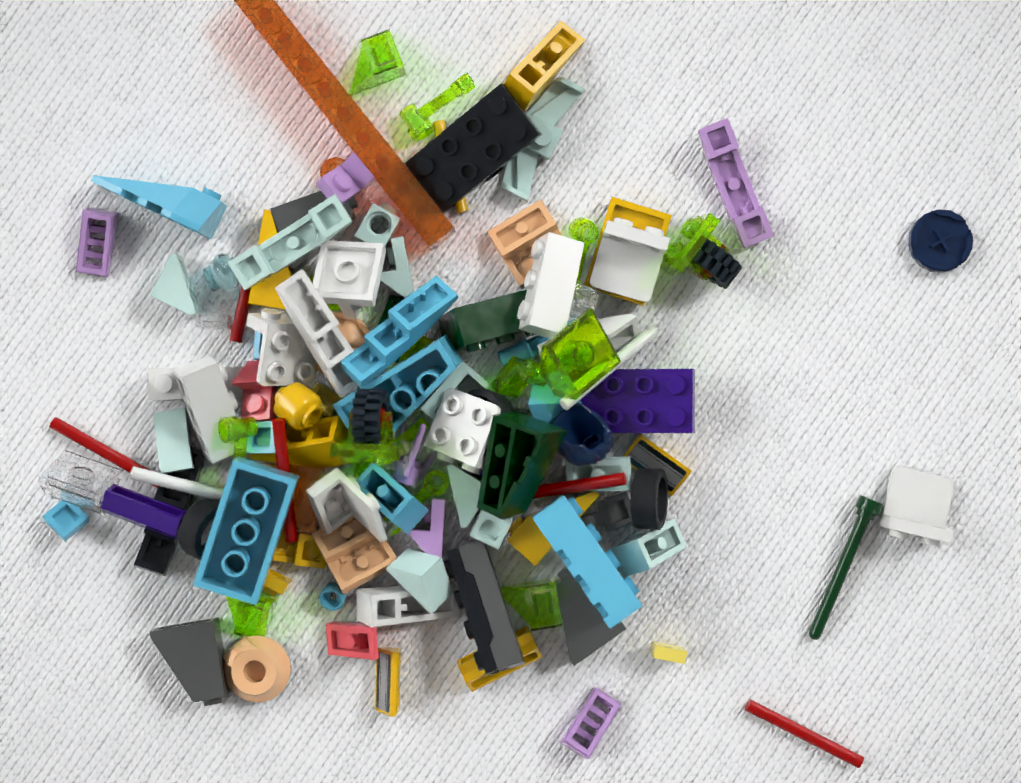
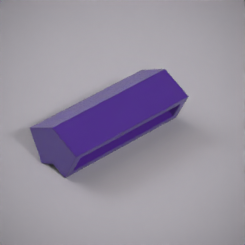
[101,484,187,541]

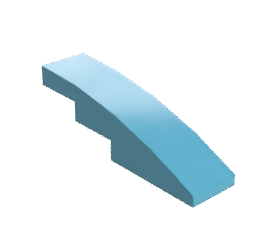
[340,275,458,388]

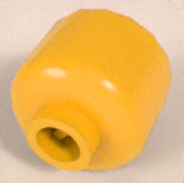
[274,382,323,430]

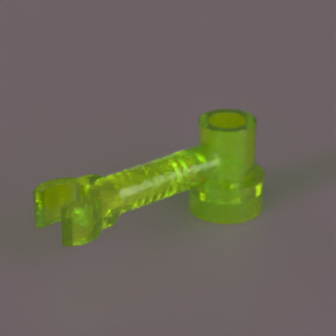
[399,73,475,142]
[569,217,599,303]
[218,416,258,460]
[384,469,450,535]

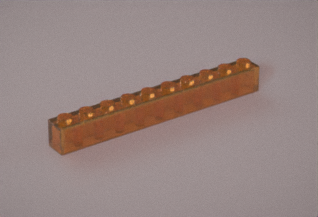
[234,0,456,251]

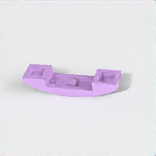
[698,118,774,248]

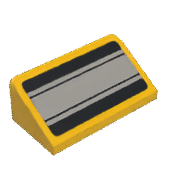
[622,434,692,496]
[375,647,401,717]

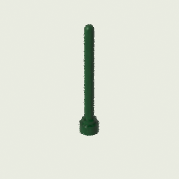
[809,495,883,640]

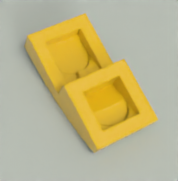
[272,529,326,569]

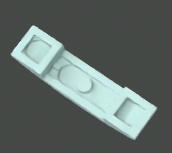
[228,194,353,290]

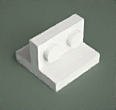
[313,240,386,319]

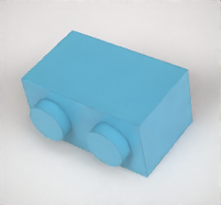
[356,461,429,534]

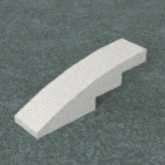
[275,269,358,397]

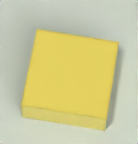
[651,641,687,664]

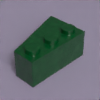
[438,290,536,353]
[477,412,568,518]

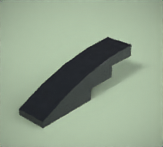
[134,446,205,577]

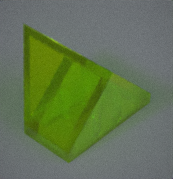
[349,29,407,97]
[500,578,562,631]
[226,591,279,637]

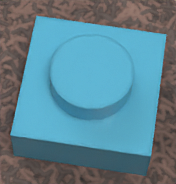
[42,496,90,542]

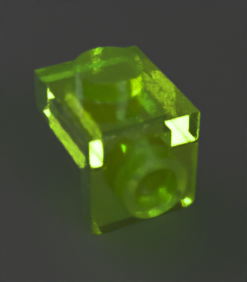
[490,356,548,398]

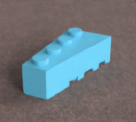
[332,334,463,459]
[532,494,643,629]

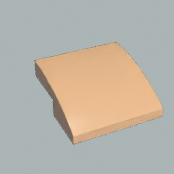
[487,199,563,289]
[311,516,397,594]

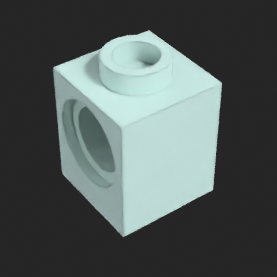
[354,202,403,251]
[469,509,514,549]

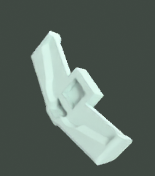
[500,77,585,202]

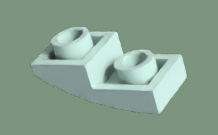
[154,408,194,474]

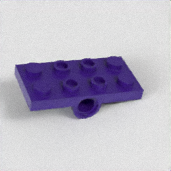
[568,369,695,433]

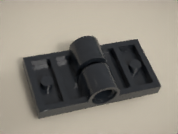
[404,83,542,214]

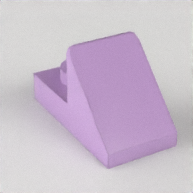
[315,152,376,204]
[409,498,446,557]

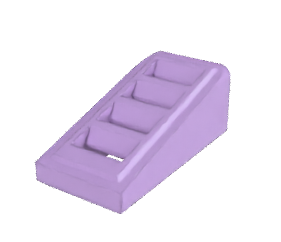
[76,208,119,277]
[560,687,622,759]

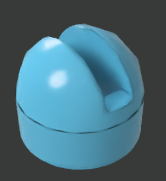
[319,582,346,611]

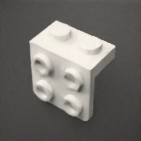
[590,218,670,302]
[246,309,317,386]
[423,388,501,475]
[879,466,955,547]
[306,467,388,543]

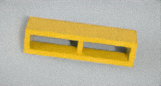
[457,625,543,692]

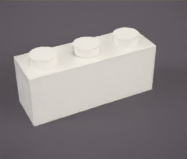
[517,232,584,340]
[173,356,248,464]

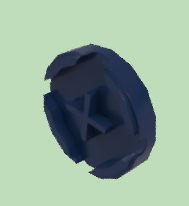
[908,209,973,273]

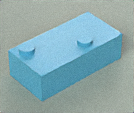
[193,457,300,605]

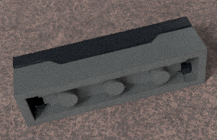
[444,540,526,676]

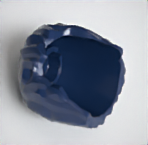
[553,403,613,466]

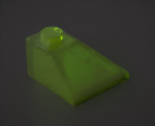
[540,308,621,400]

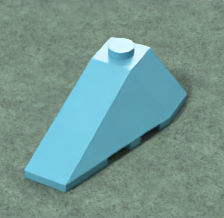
[91,175,227,239]

